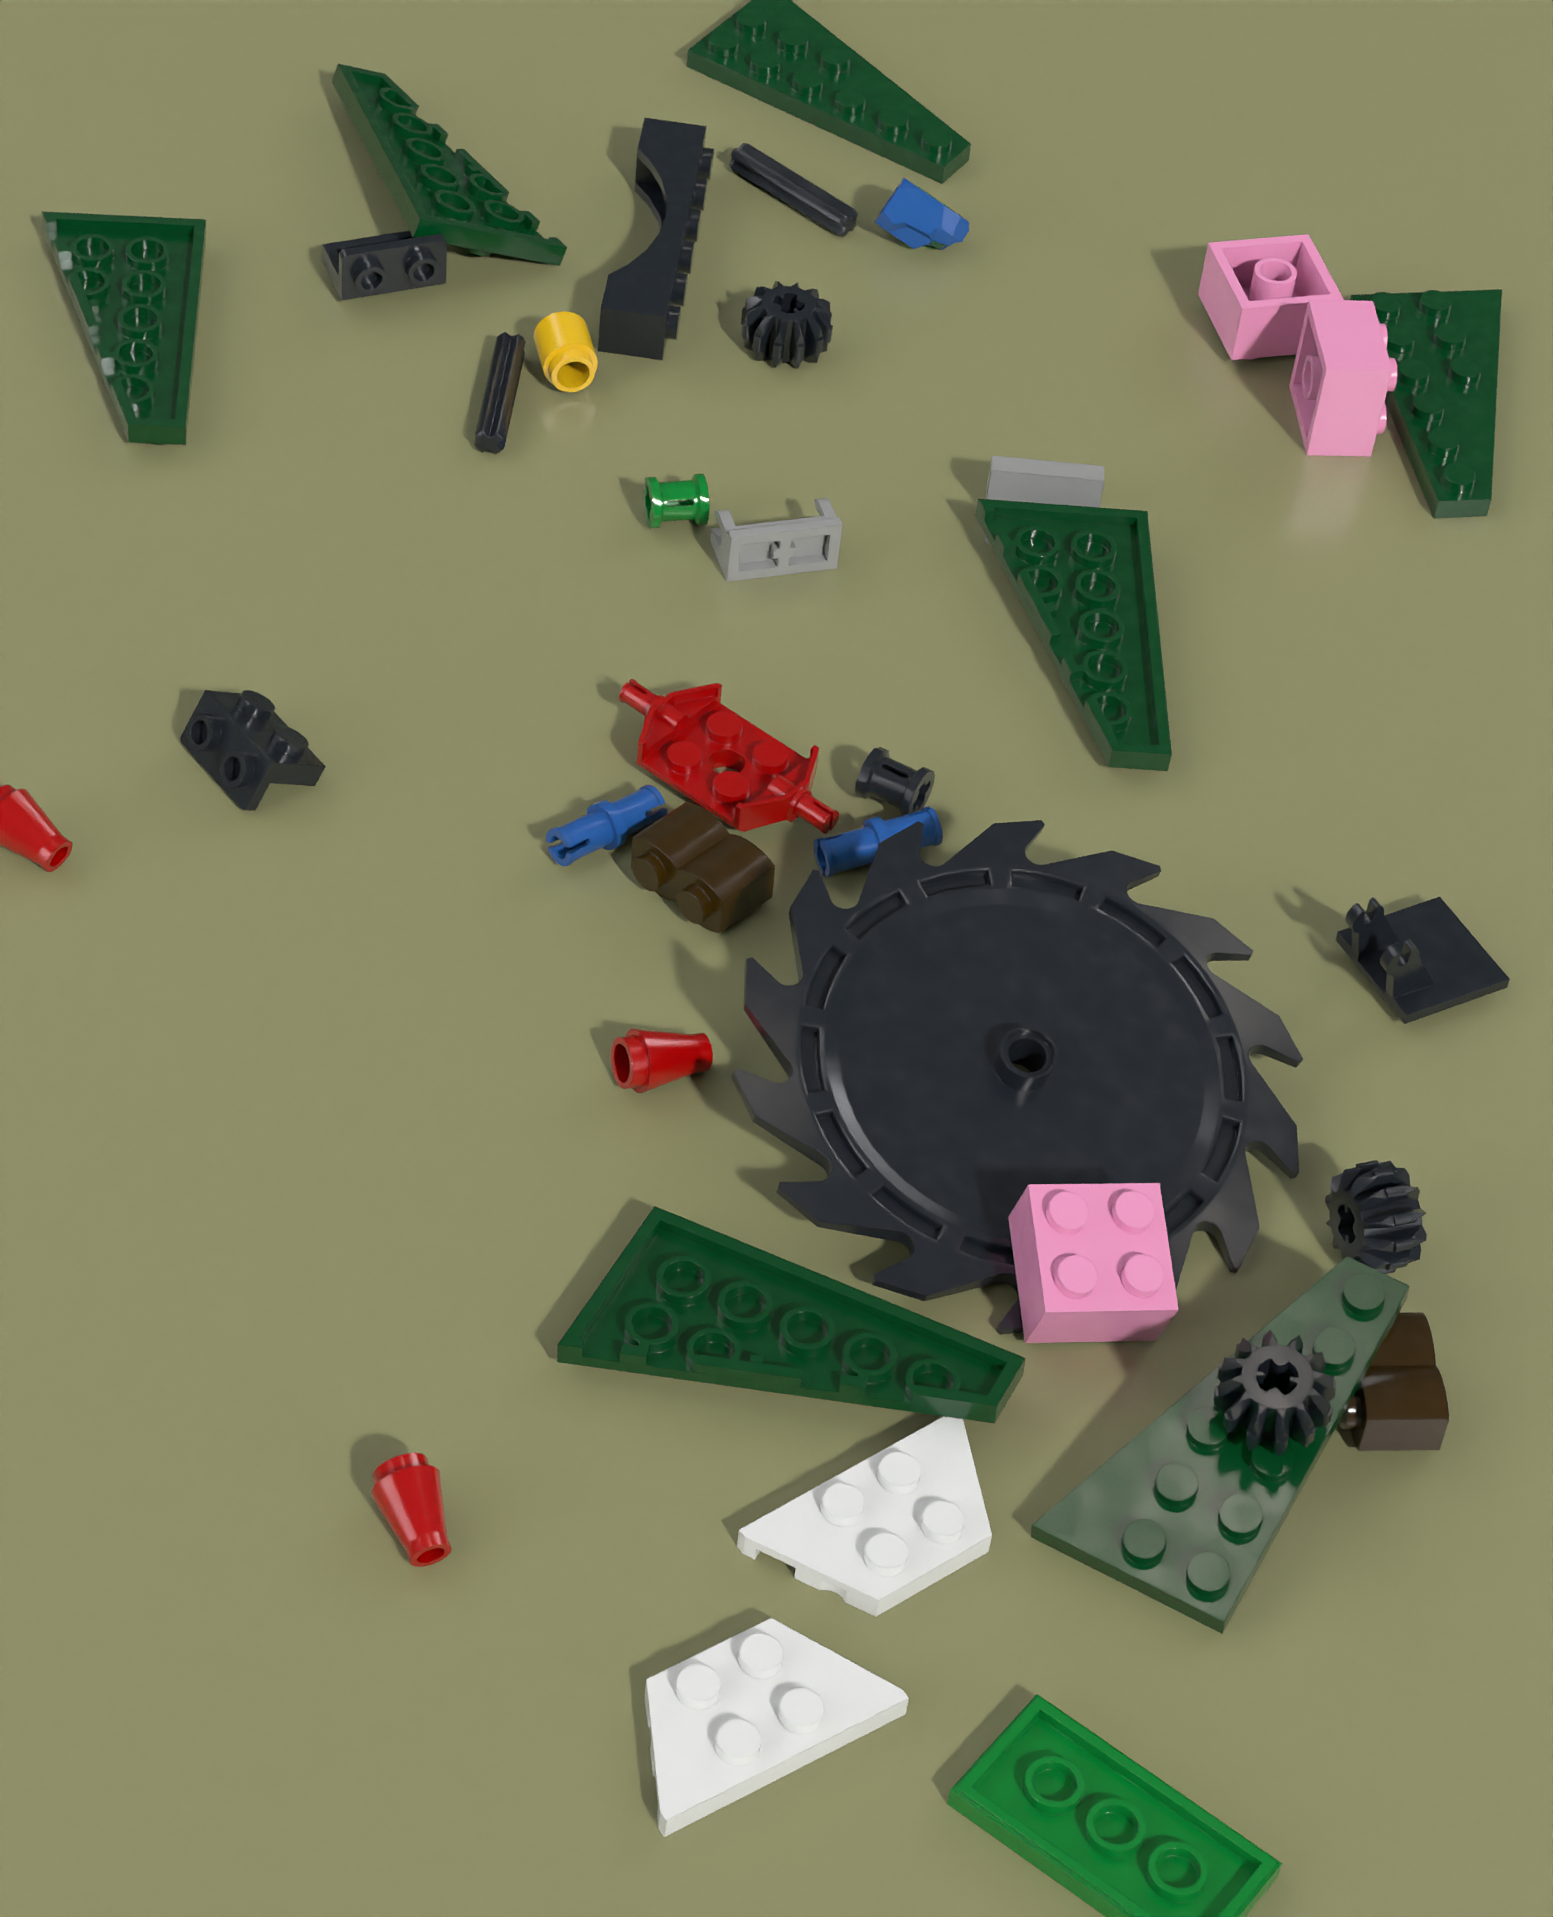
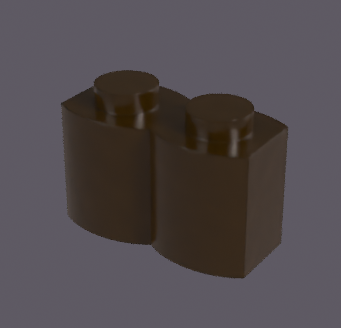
[631,802,775,933]
[1339,1312,1449,1451]

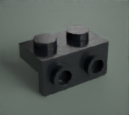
[323,230,447,301]
[180,690,326,811]

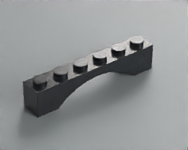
[598,118,714,360]

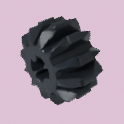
[741,281,833,369]
[1325,1160,1427,1274]
[1213,1330,1336,1457]

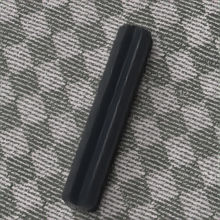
[730,143,858,237]
[474,332,526,454]

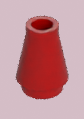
[0,784,73,872]
[611,1029,713,1094]
[371,1453,452,1567]

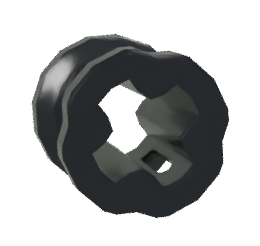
[855,747,935,816]

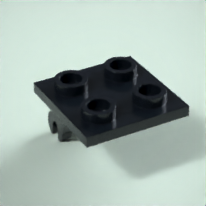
[1336,896,1510,1024]

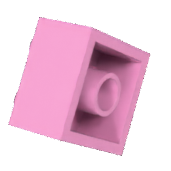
[1198,234,1344,360]
[1289,299,1397,457]
[1008,1183,1179,1343]

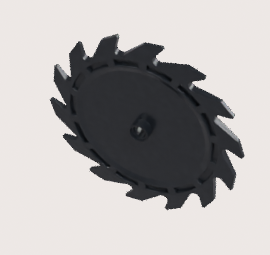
[731,820,1303,1335]

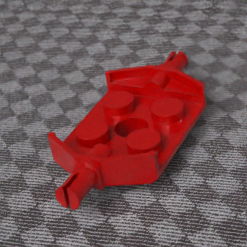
[619,679,839,834]

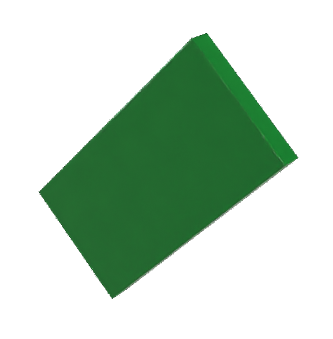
[947,1694,1282,1917]

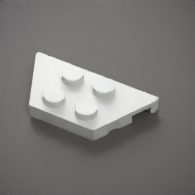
[737,1416,992,1617]
[645,1618,909,1837]

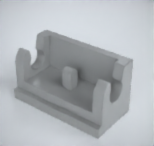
[710,498,843,582]

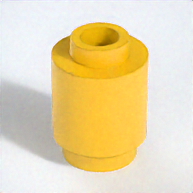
[533,311,598,392]

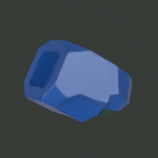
[875,177,969,250]

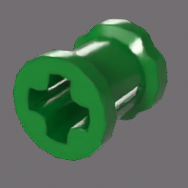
[643,474,710,529]

